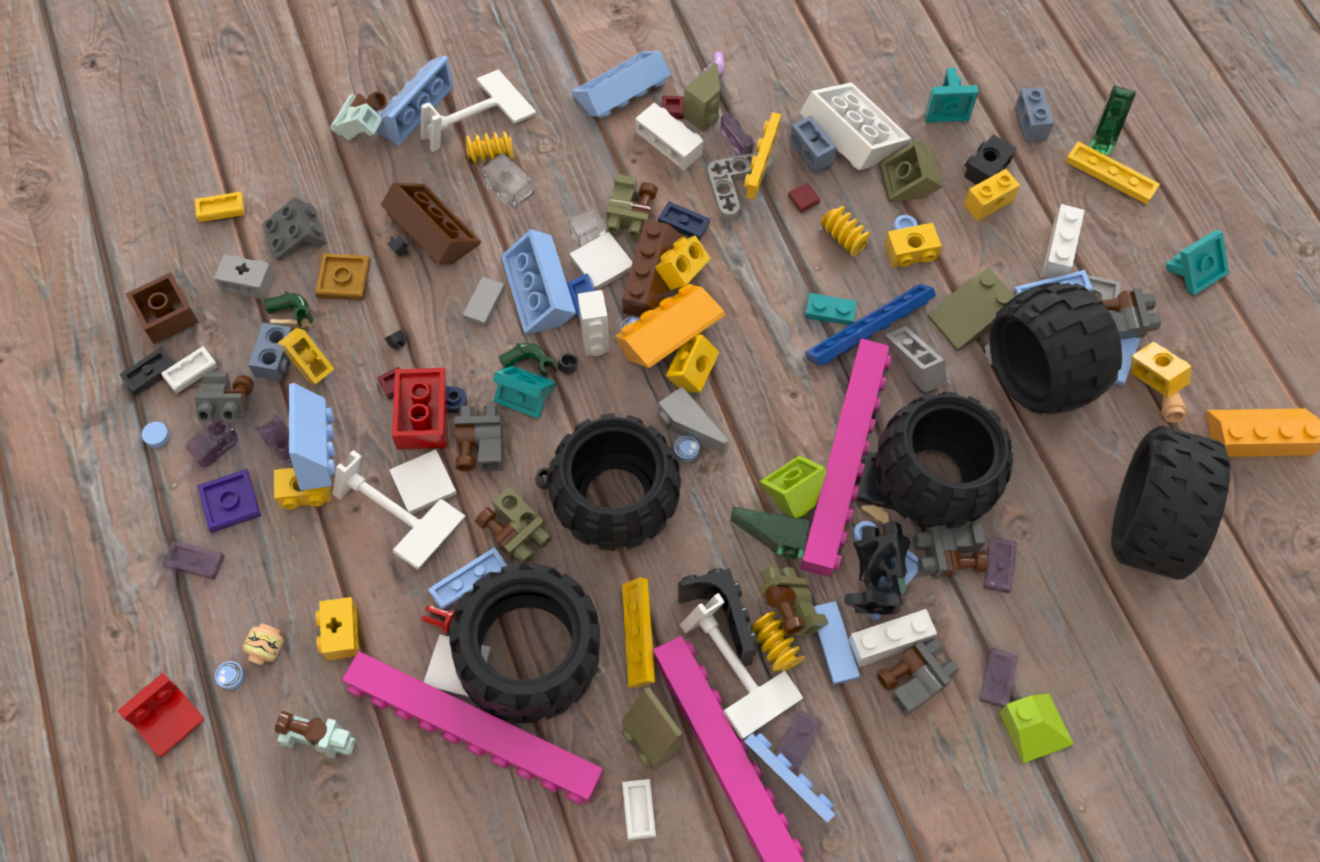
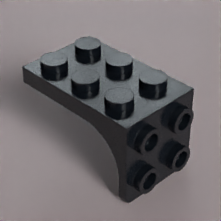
[677,568,758,667]

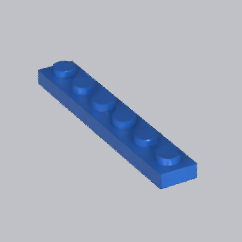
[805,284,936,366]

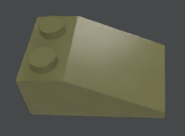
[927,268,1015,351]
[621,687,682,772]

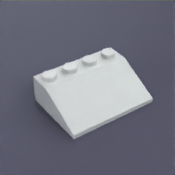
[799,82,912,170]

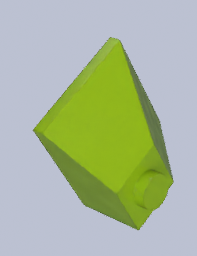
[759,455,827,520]
[999,693,1074,764]

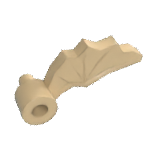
[270,318,312,331]
[861,504,889,526]

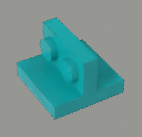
[924,68,979,123]
[1165,230,1229,295]
[493,366,557,418]

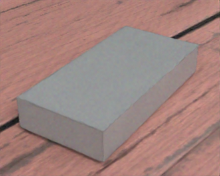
[463,276,505,327]

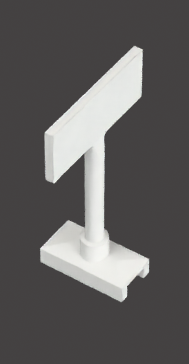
[420,70,536,152]
[332,450,465,570]
[680,593,803,740]

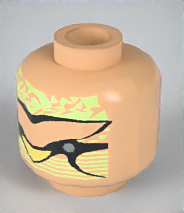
[242,623,284,666]

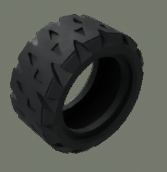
[1111,425,1231,580]
[449,563,600,723]

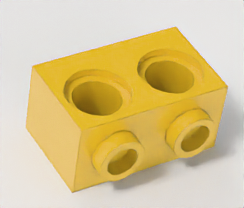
[655,236,711,290]

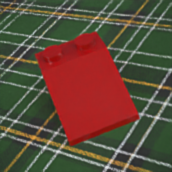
[392,368,448,450]

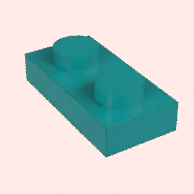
[805,293,857,325]

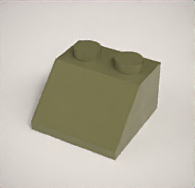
[684,62,720,132]
[881,140,942,202]

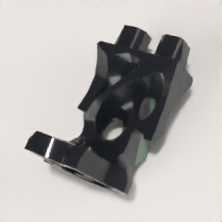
[844,521,911,615]

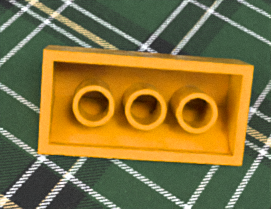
[615,284,726,368]
[1205,408,1320,457]

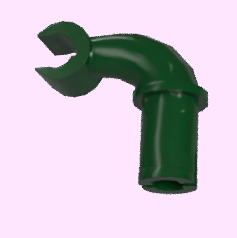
[264,291,313,327]
[498,343,557,378]

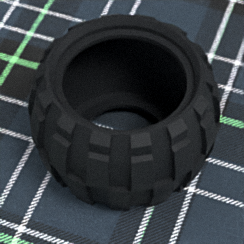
[989,282,1122,414]
[875,391,1013,529]
[547,413,681,551]

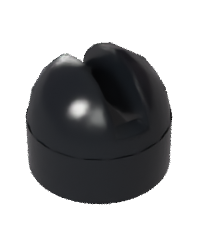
[384,329,406,350]
[558,353,578,375]
[535,468,549,490]

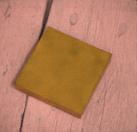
[315,253,371,301]

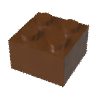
[126,272,199,344]

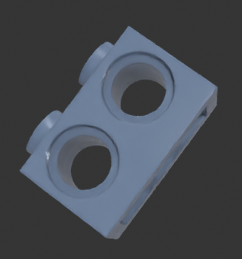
[1015,87,1054,142]
[790,116,836,174]
[248,323,293,381]

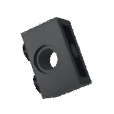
[964,134,1016,185]

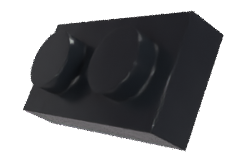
[119,347,175,396]

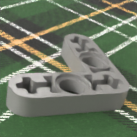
[707,152,772,221]

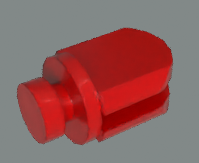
[421,605,455,634]

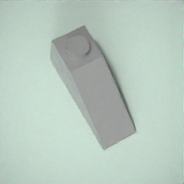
[885,326,947,393]
[657,387,729,454]

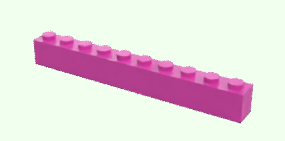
[800,339,892,577]
[653,635,804,862]
[342,651,604,805]

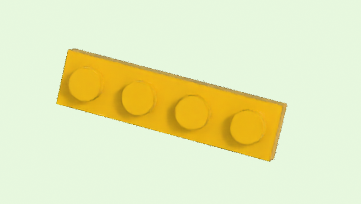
[744,112,781,200]
[1065,141,1160,205]
[622,577,655,689]

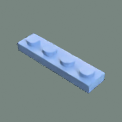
[744,733,835,823]

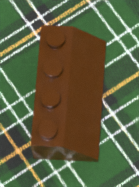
[381,183,481,265]
[622,219,684,317]

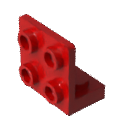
[117,673,205,757]

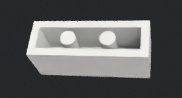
[635,103,703,170]
[1041,204,1084,278]
[578,290,609,356]
[849,609,937,668]

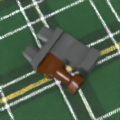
[1097,288,1162,339]
[194,372,254,423]
[454,405,503,471]
[913,521,988,579]
[876,638,959,717]

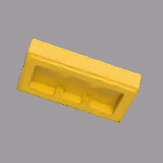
[195,192,245,223]

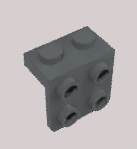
[263,197,327,260]

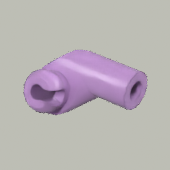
[703,52,725,76]

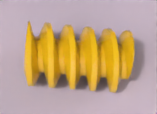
[465,131,514,164]
[820,206,871,257]
[750,611,805,672]

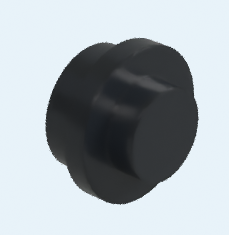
[387,236,409,257]

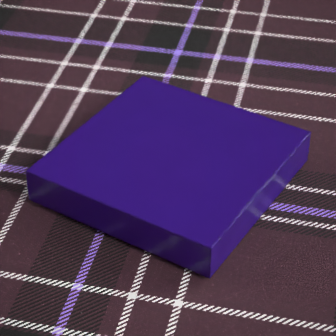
[197,469,262,533]

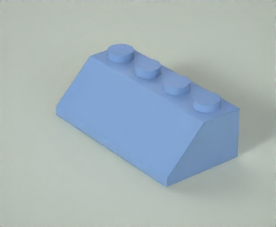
[571,50,671,118]
[377,55,454,146]
[501,229,576,335]
[289,383,336,491]

